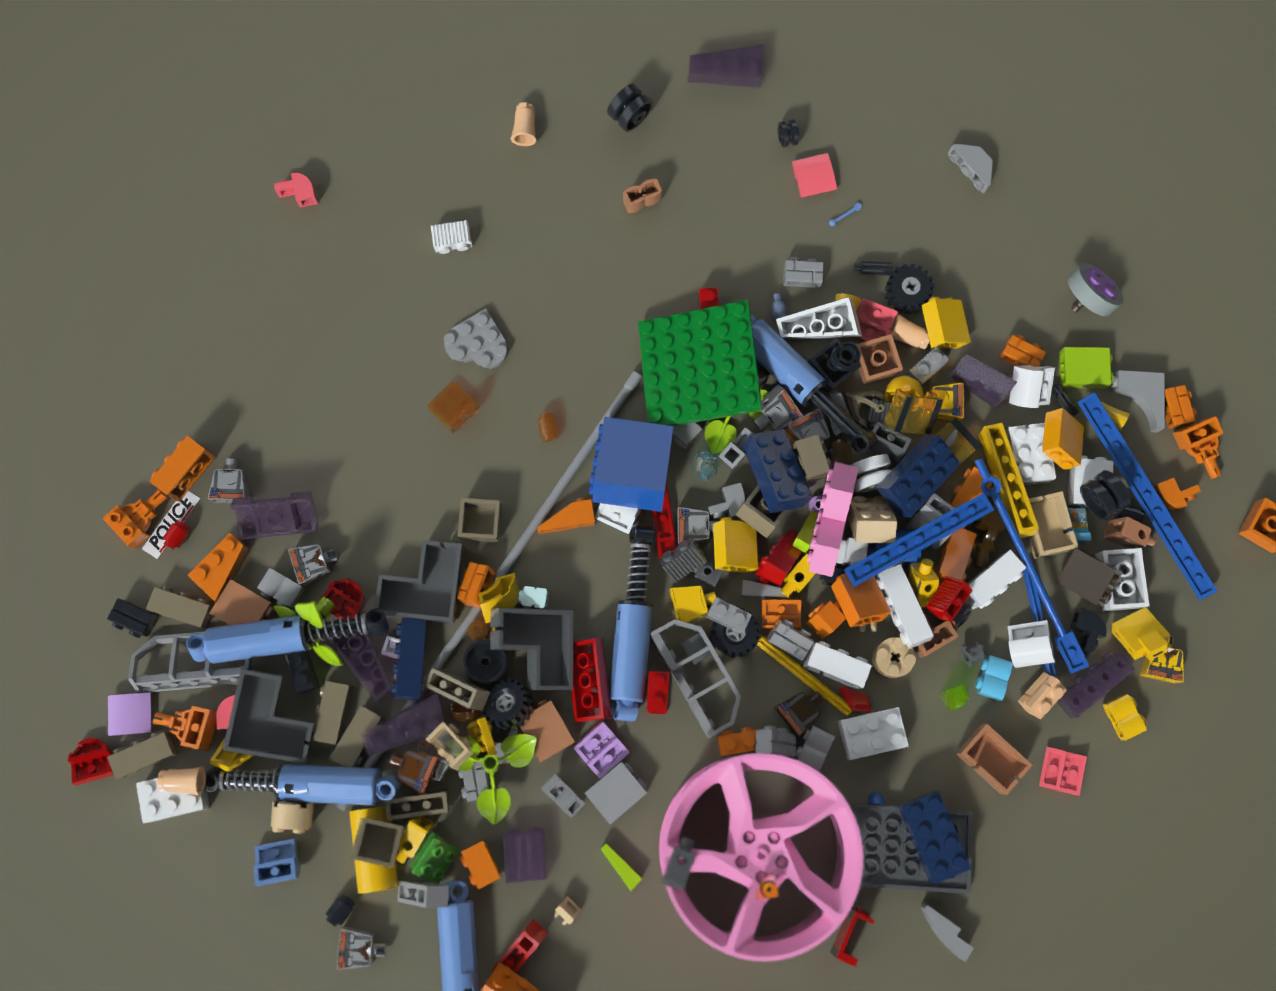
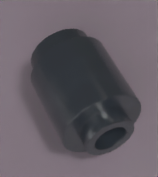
[1114,505,1145,524]
[325,894,355,927]

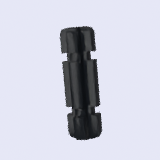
[1052,383,1079,417]

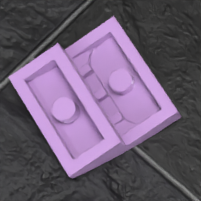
[108,693,151,736]
[573,721,630,779]

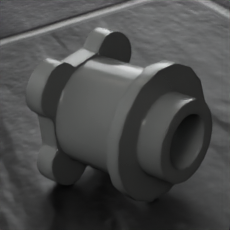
[960,642,986,667]

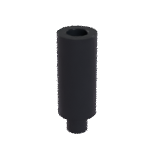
[854,261,892,276]

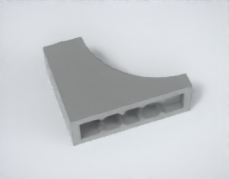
[1110,370,1165,433]

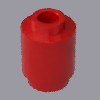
[162,520,190,550]

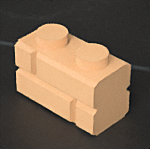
[1018,672,1067,719]

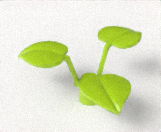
[704,390,770,454]
[273,597,345,666]
[445,734,537,824]

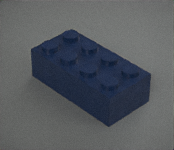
[743,429,813,513]
[876,435,961,517]
[897,790,972,884]

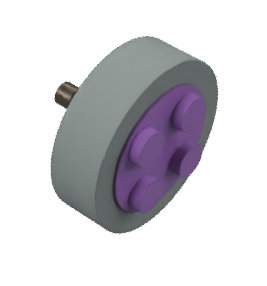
[1067,263,1123,317]

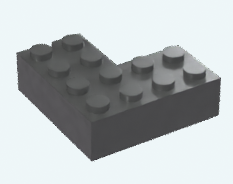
[375,540,464,624]
[490,608,573,690]
[223,668,314,763]

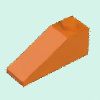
[537,497,595,534]

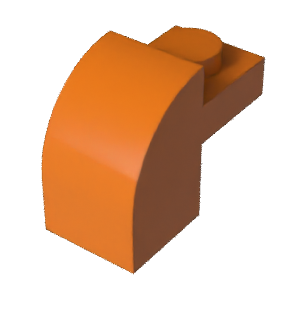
[1153,478,1201,510]

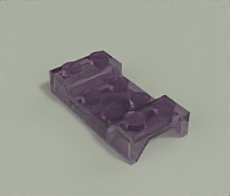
[230,491,318,539]

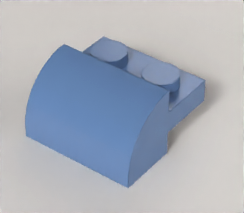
[254,839,301,887]

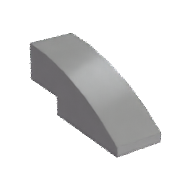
[921,903,974,962]

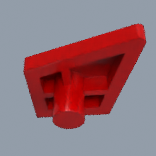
[839,686,872,713]

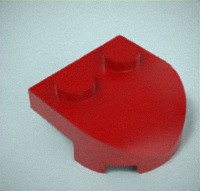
[319,578,365,619]
[68,738,114,786]

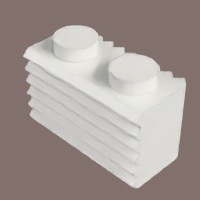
[431,220,472,254]

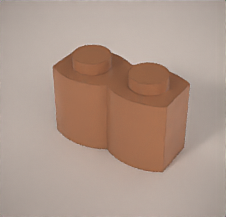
[623,179,662,213]

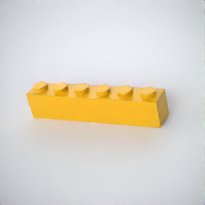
[979,423,1039,539]

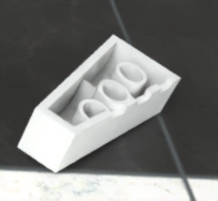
[776,297,863,340]
[876,564,934,649]

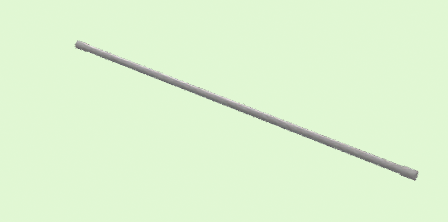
[335,371,642,811]

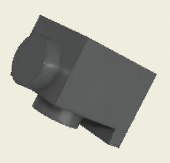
[693,561,723,588]

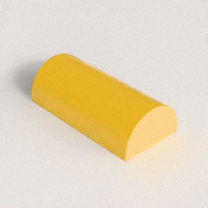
[349,806,399,893]

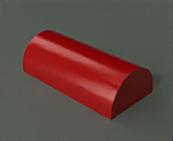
[571,638,612,722]

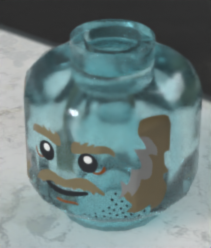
[692,452,717,481]

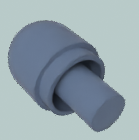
[771,293,786,319]

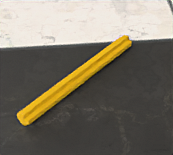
[757,636,852,716]

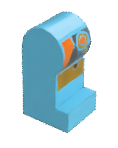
[1067,508,1091,544]

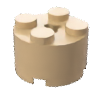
[872,637,916,678]
[271,800,314,833]

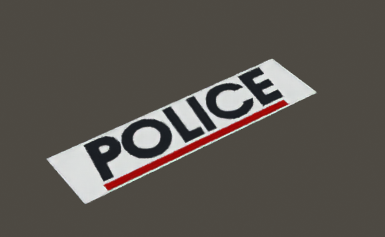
[142,491,200,559]

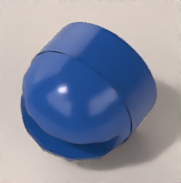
[868,792,884,806]

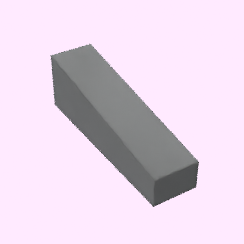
[741,579,791,599]

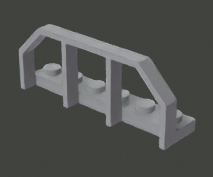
[650,619,741,738]
[128,632,253,693]

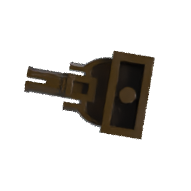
[972,507,1009,569]

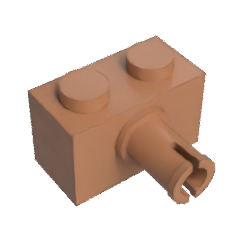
[914,611,959,658]

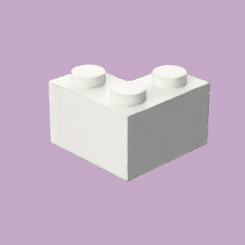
[835,536,868,567]

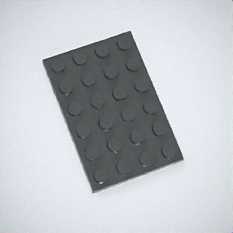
[851,803,972,894]

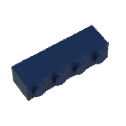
[391,618,426,701]

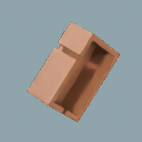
[955,724,1032,795]

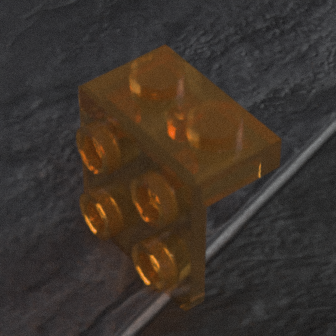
[428,382,480,433]

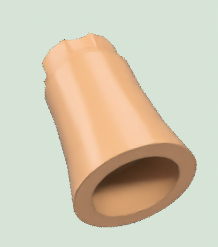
[511,102,536,146]
[889,315,929,349]
[157,767,206,796]

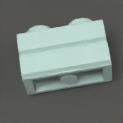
[518,586,549,610]

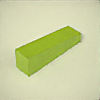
[792,510,819,553]
[601,843,642,891]

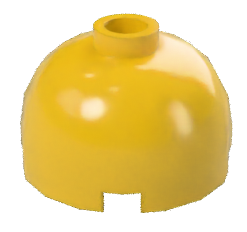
[885,376,923,411]

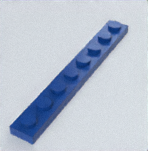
[844,493,994,587]

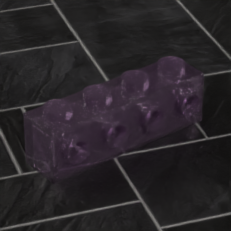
[1057,651,1136,719]

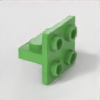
[409,832,460,884]

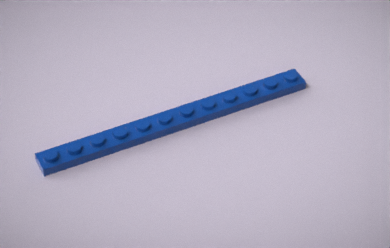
[1077,392,1218,601]

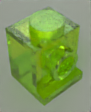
[940,684,969,711]

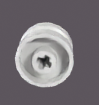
[850,454,892,494]

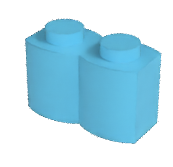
[975,655,1013,701]

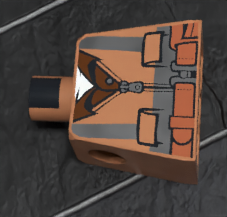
[1103,517,1156,549]

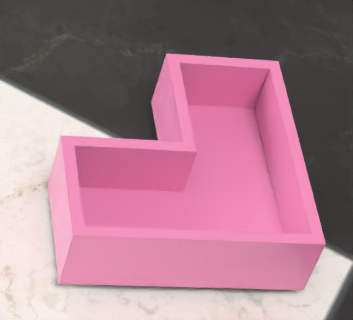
[807,462,859,577]

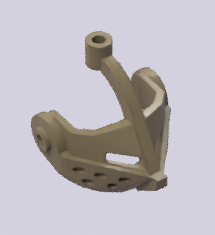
[844,390,885,430]

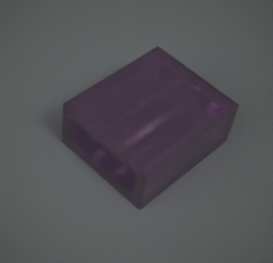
[503,825,547,883]

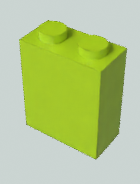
[1059,347,1113,389]

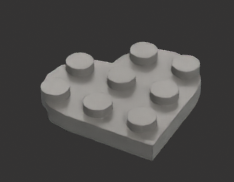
[444,309,508,369]

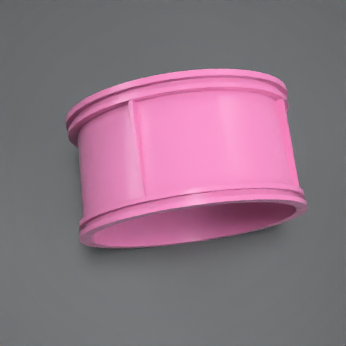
[659,753,863,961]

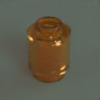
[537,413,559,442]
[468,621,489,641]

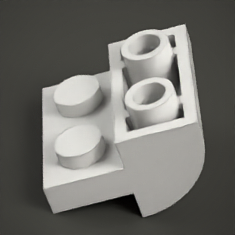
[1009,365,1055,408]
[595,503,642,534]
[1008,620,1055,668]

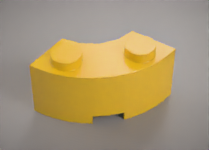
[478,573,520,623]

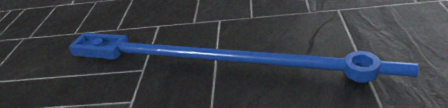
[974,458,1089,674]

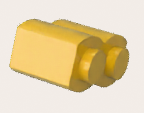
[1103,694,1147,740]

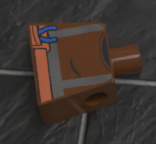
[389,750,441,794]

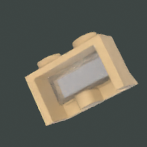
[426,722,474,771]

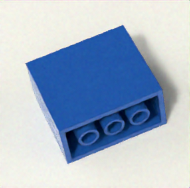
[589,417,673,512]

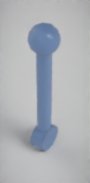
[829,203,862,227]

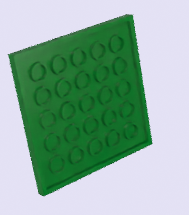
[638,300,763,426]

